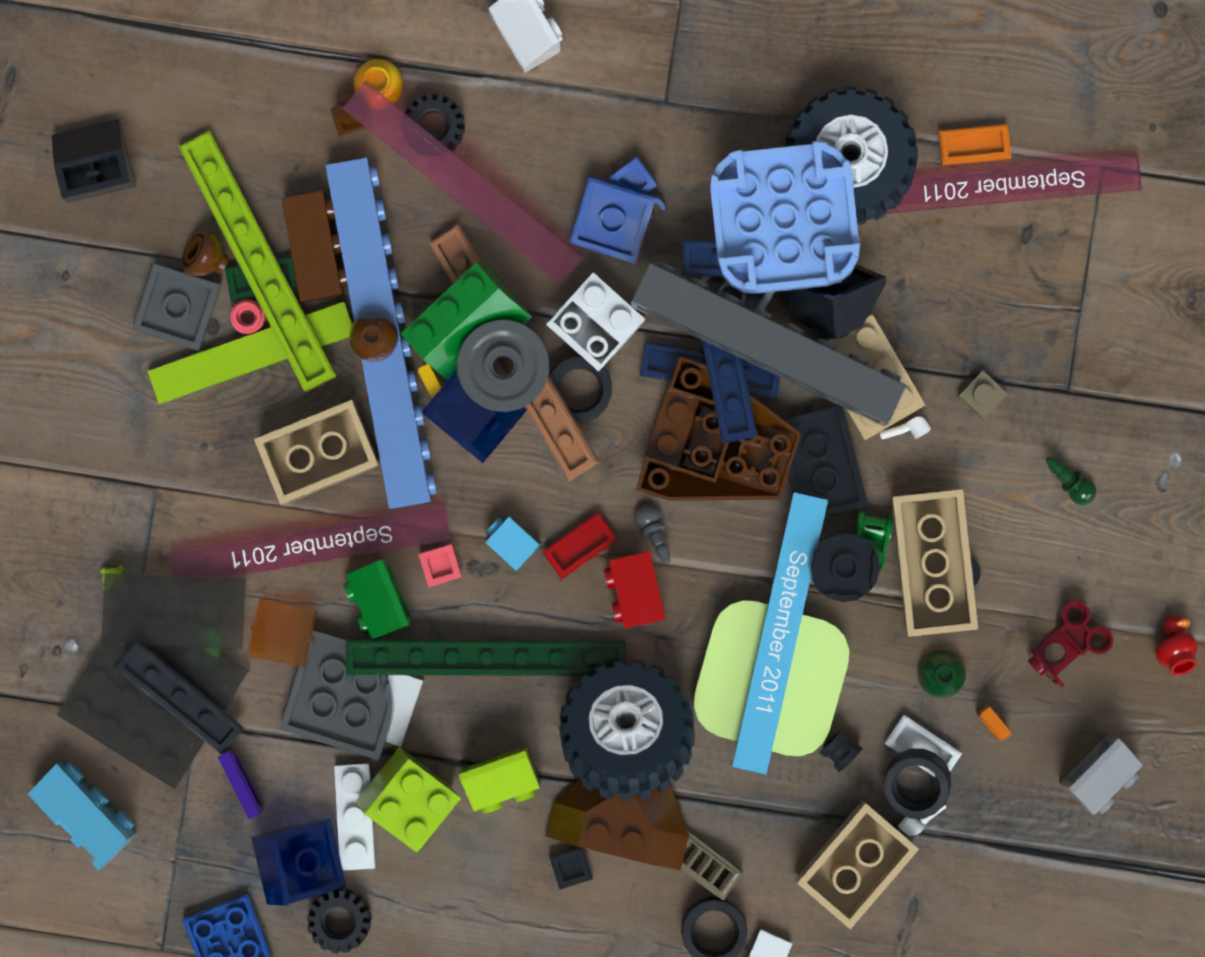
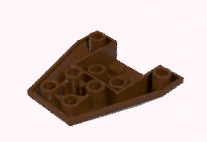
[636,356,801,501]

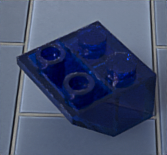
[421,370,527,463]

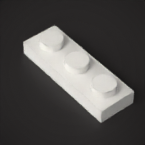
[334,763,376,871]

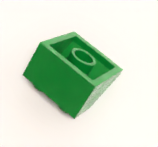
[343,559,413,640]

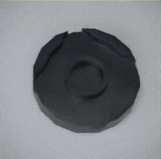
[809,532,880,602]

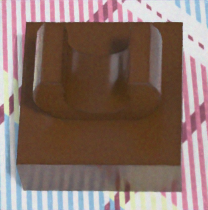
[331,90,372,136]

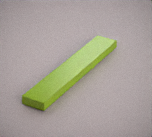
[147,302,353,404]

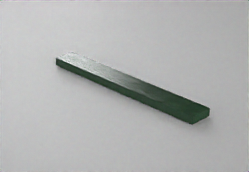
[346,640,626,676]

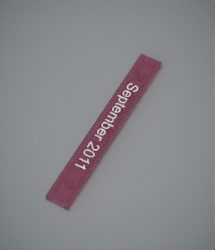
[885,155,1142,215]
[170,506,451,586]

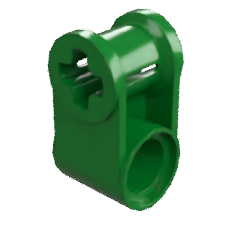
[854,509,894,573]

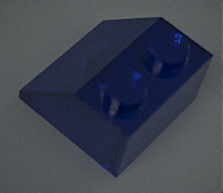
[251,819,346,906]

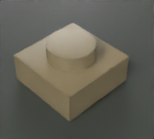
[958,370,1008,420]

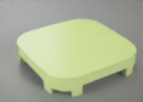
[693,600,849,756]

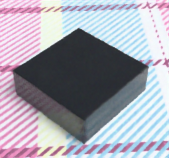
[549,847,593,890]

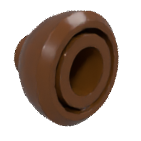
[181,229,228,277]
[349,313,398,362]

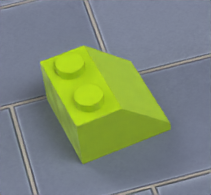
[458,746,541,814]

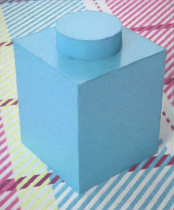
[485,517,540,571]

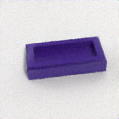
[218,749,264,819]

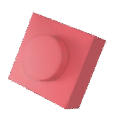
[418,544,462,588]

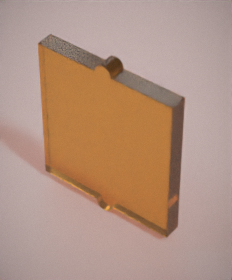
[248,600,317,667]

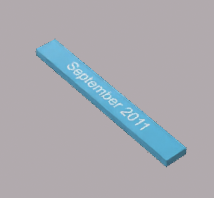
[732,493,828,775]

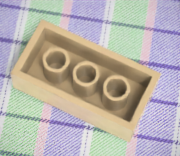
[891,489,978,637]

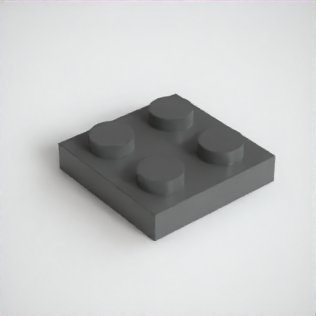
[132,263,221,351]

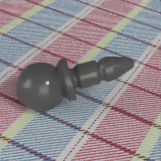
[634,503,670,564]

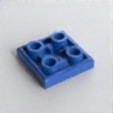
[182,893,273,957]

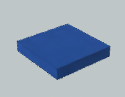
[569,175,656,264]

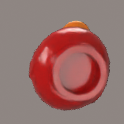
[1155,614,1198,675]

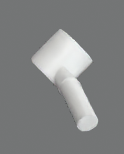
[880,416,931,440]
[898,805,946,836]

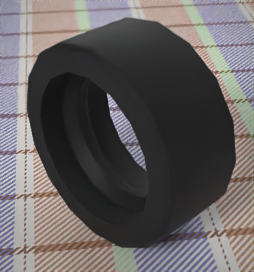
[549,356,612,422]
[883,748,951,819]
[681,897,748,957]

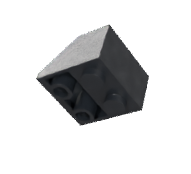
[51,119,136,203]

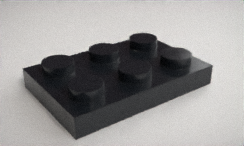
[784,405,868,517]

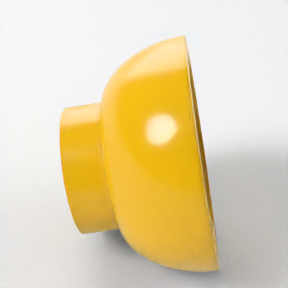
[353,59,403,109]

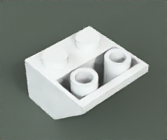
[488,0,563,73]
[546,273,645,372]

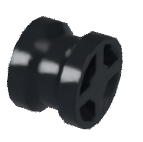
[819,728,863,772]

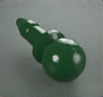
[1046,456,1097,505]

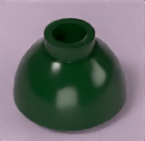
[918,650,966,698]

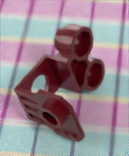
[1027,600,1113,687]

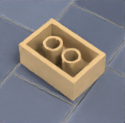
[828,315,925,441]
[254,400,381,505]
[795,800,919,930]

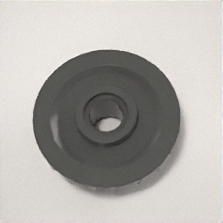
[457,320,549,412]

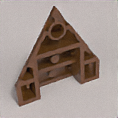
[545,778,689,870]

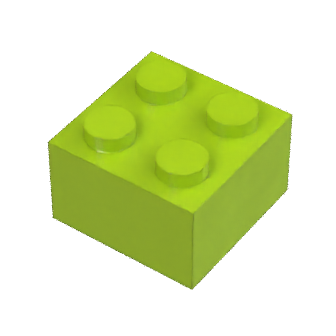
[356,747,461,853]

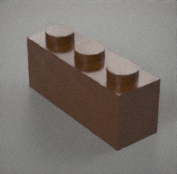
[281,191,348,304]

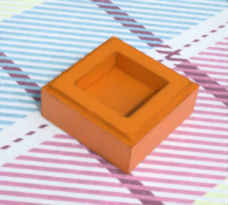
[977,705,1012,741]

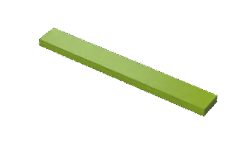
[178,131,337,392]

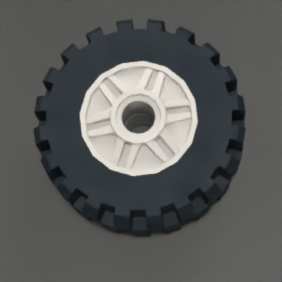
[785,87,918,225]
[559,660,695,802]

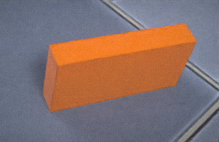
[938,124,1011,166]

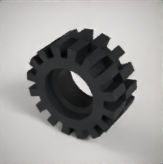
[401,93,465,158]
[307,888,372,954]

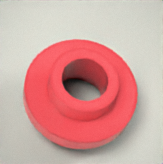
[230,299,265,334]

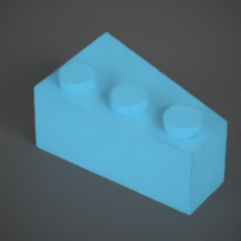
[28,761,137,870]

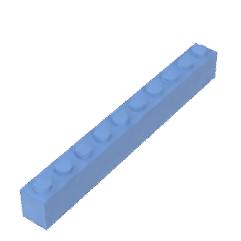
[326,158,437,509]

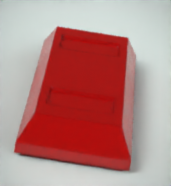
[542,512,618,580]

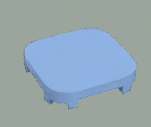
[710,142,860,293]

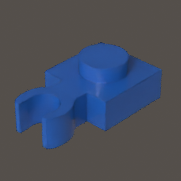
[609,155,666,220]

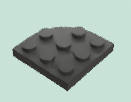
[280,629,394,760]

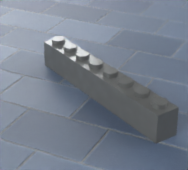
[630,262,907,427]

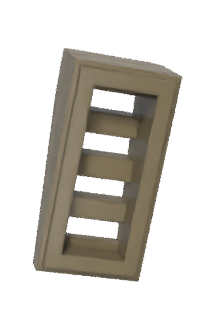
[681,830,743,900]

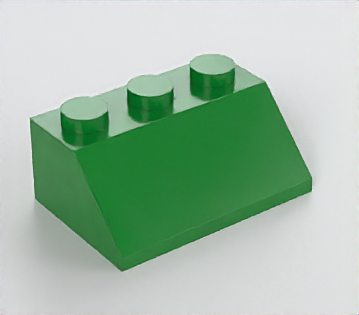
[401,262,533,387]

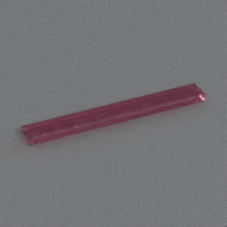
[343,81,582,285]

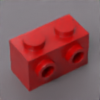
[604,551,666,629]

